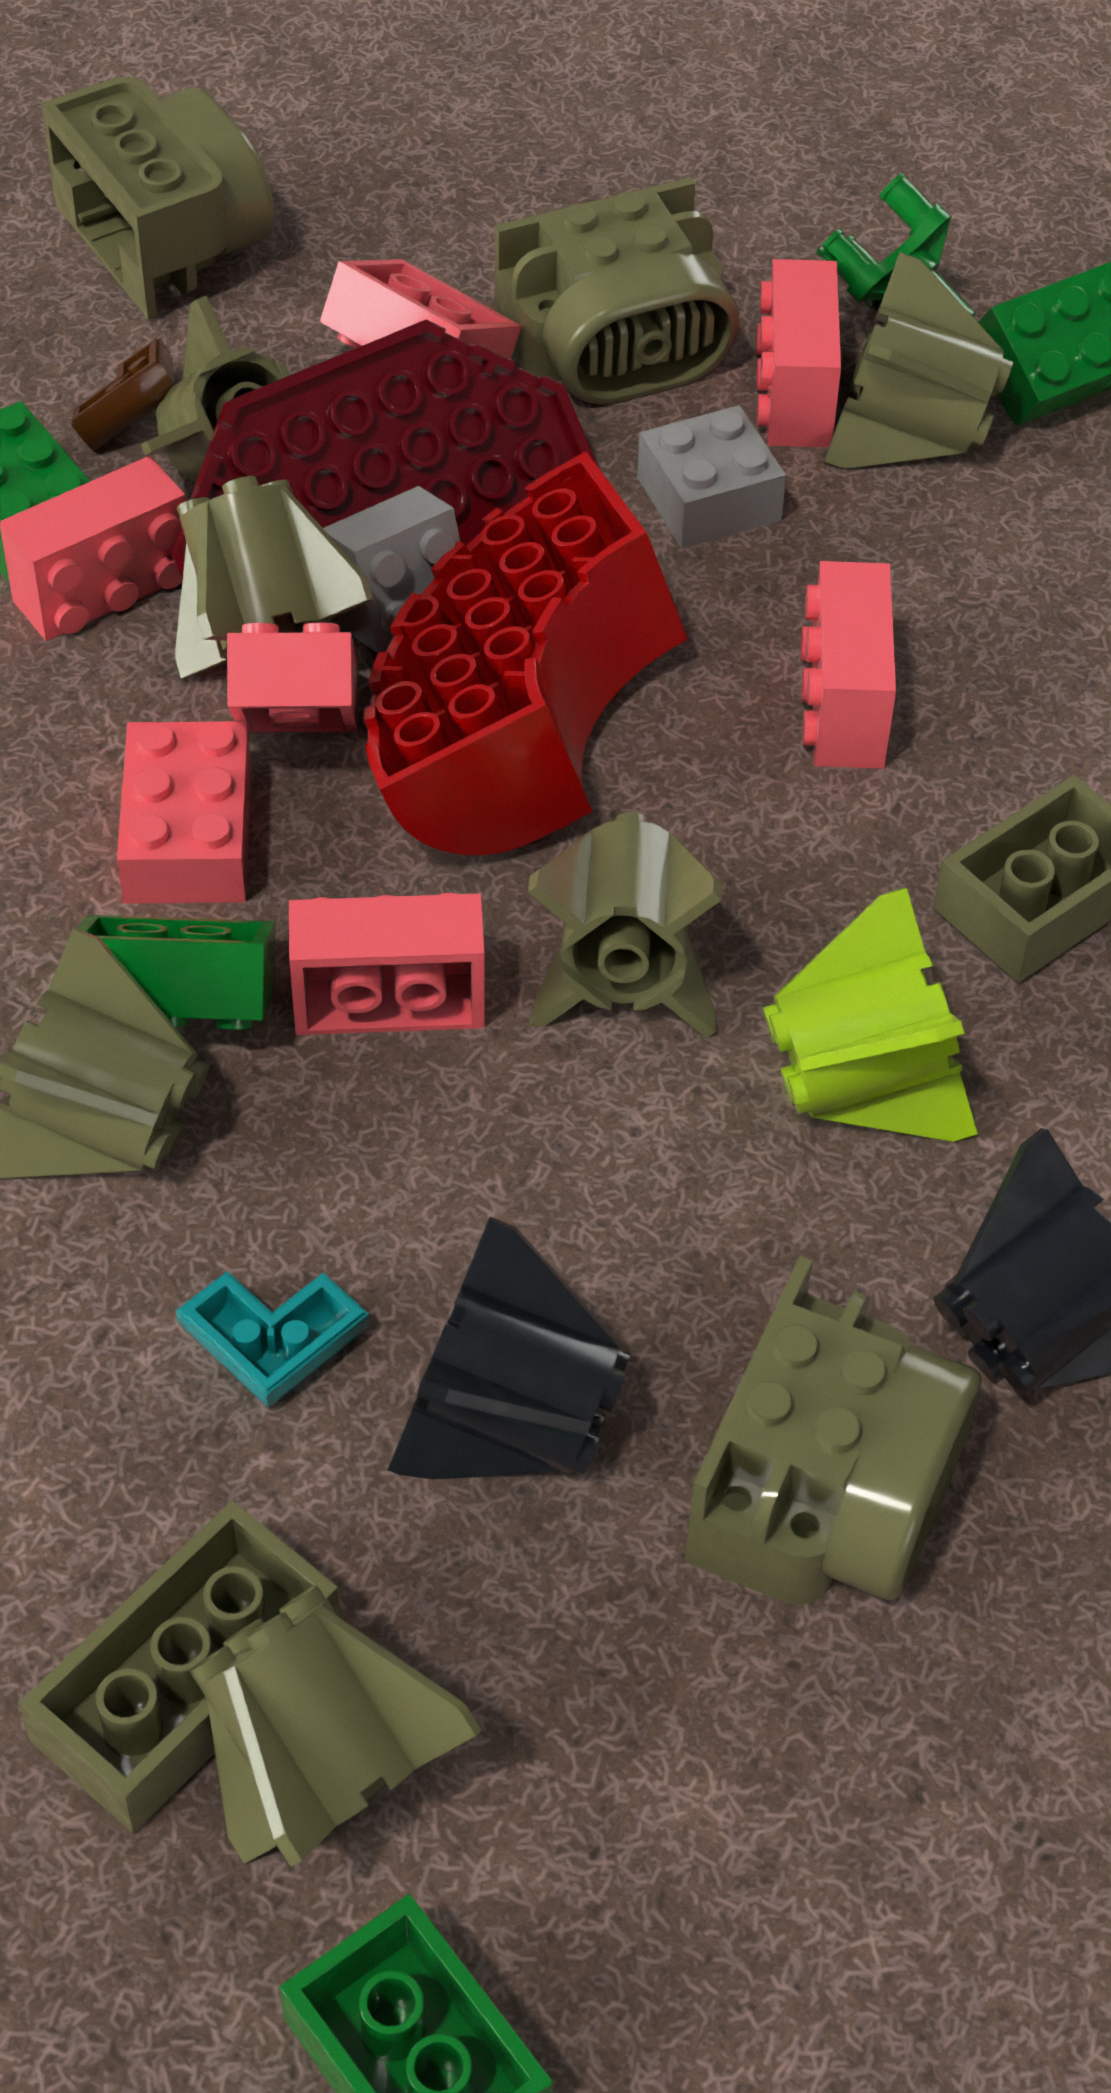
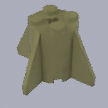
[824,252,1013,469]
[141,296,291,481]
[175,476,373,679]
[528,812,722,1038]
[0,928,209,1178]
[189,1585,481,1867]

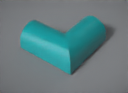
[175,1271,370,1409]

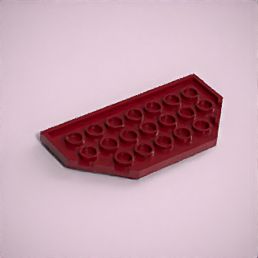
[171,319,599,579]

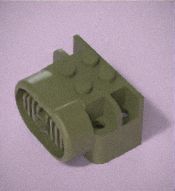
[41,77,274,320]
[495,177,739,405]
[685,1256,982,1605]

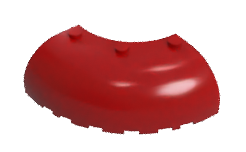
[364,451,688,855]

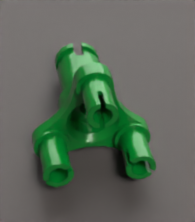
[816,172,978,322]

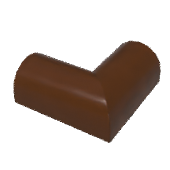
[71,338,173,452]

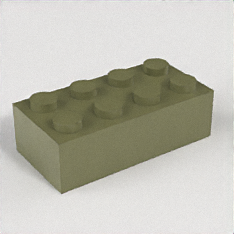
[18,1500,341,1834]

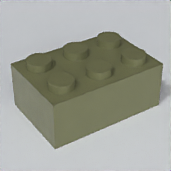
[933,775,1111,983]

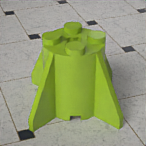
[763,887,978,1142]

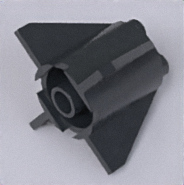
[933,1128,1111,1395]
[388,1217,631,1479]

